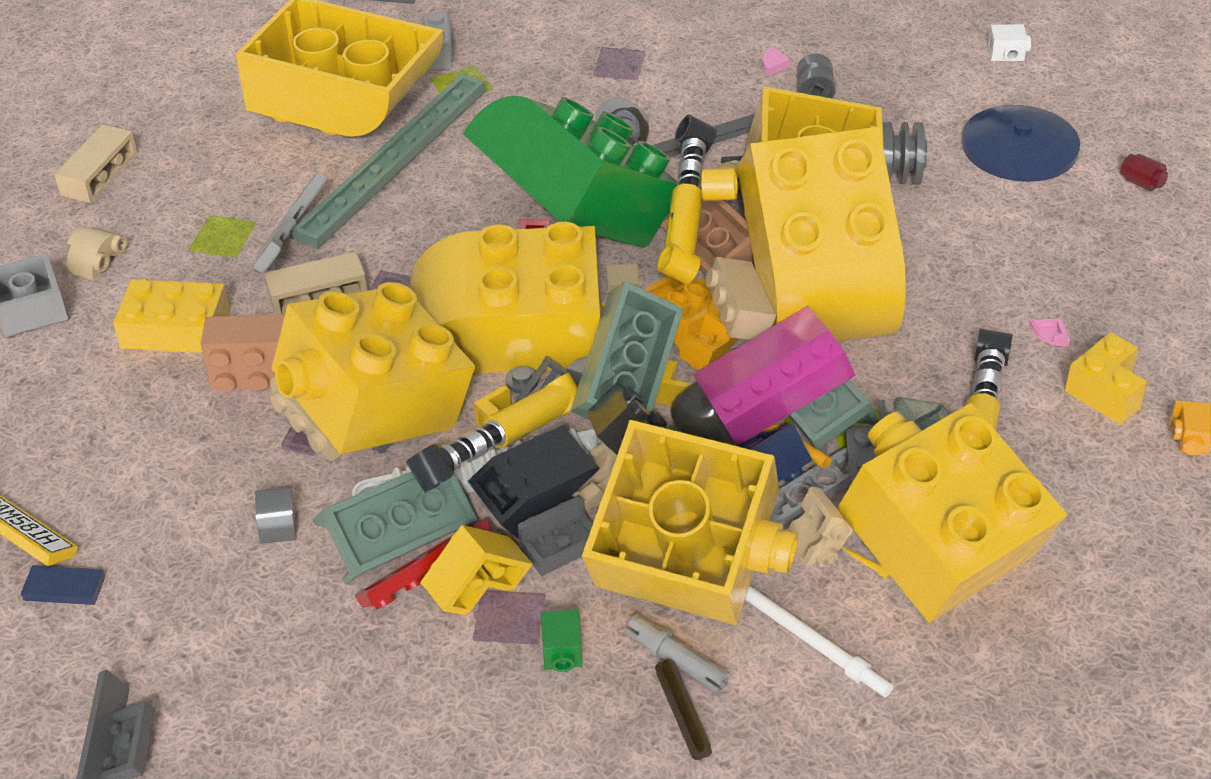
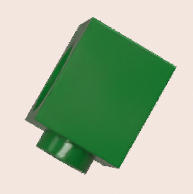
[541,609,582,672]

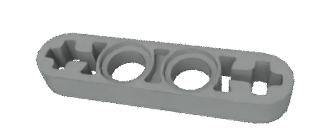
[770,448,851,527]

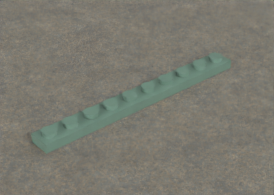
[292,74,485,248]

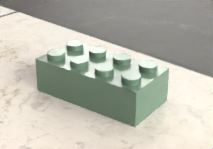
[570,281,683,421]

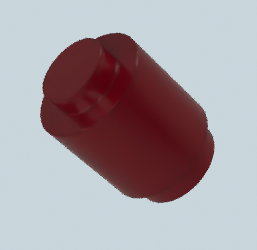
[1120,154,1168,191]

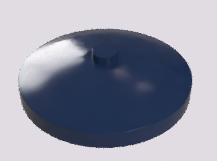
[962,105,1080,182]

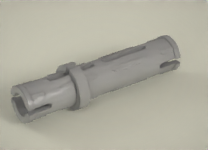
[625,614,731,695]

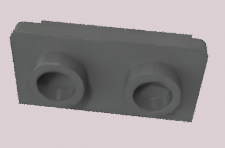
[518,496,593,576]

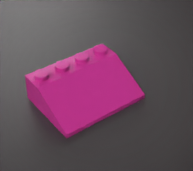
[693,306,856,446]

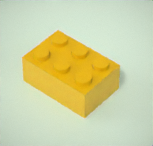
[113,279,230,353]

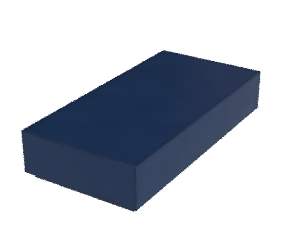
[21,565,105,605]

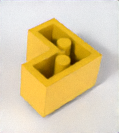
[1065,332,1147,425]
[421,525,533,615]

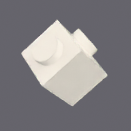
[988,24,1031,62]

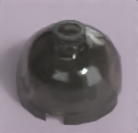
[668,381,732,443]

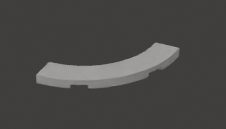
[252,172,327,273]

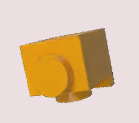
[1169,400,1211,455]

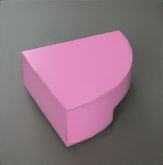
[763,47,790,76]
[1029,318,1070,346]

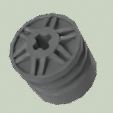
[882,122,927,185]

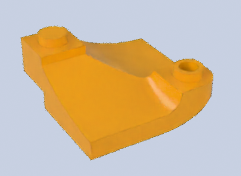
[643,276,739,370]

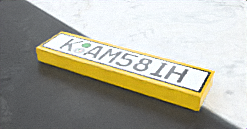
[0,495,78,566]

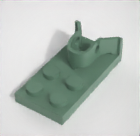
[789,379,878,455]
[313,472,478,585]

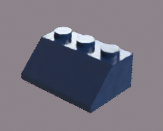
[737,423,812,482]

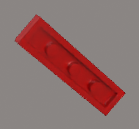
[354,520,493,610]

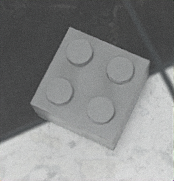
[0,253,68,337]

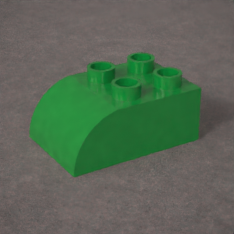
[463,96,680,248]

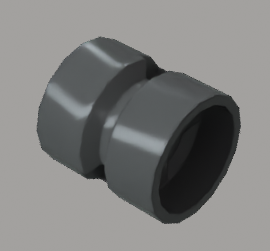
[797,53,835,99]

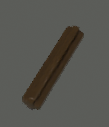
[655,659,712,760]

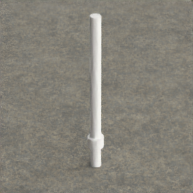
[745,585,894,698]

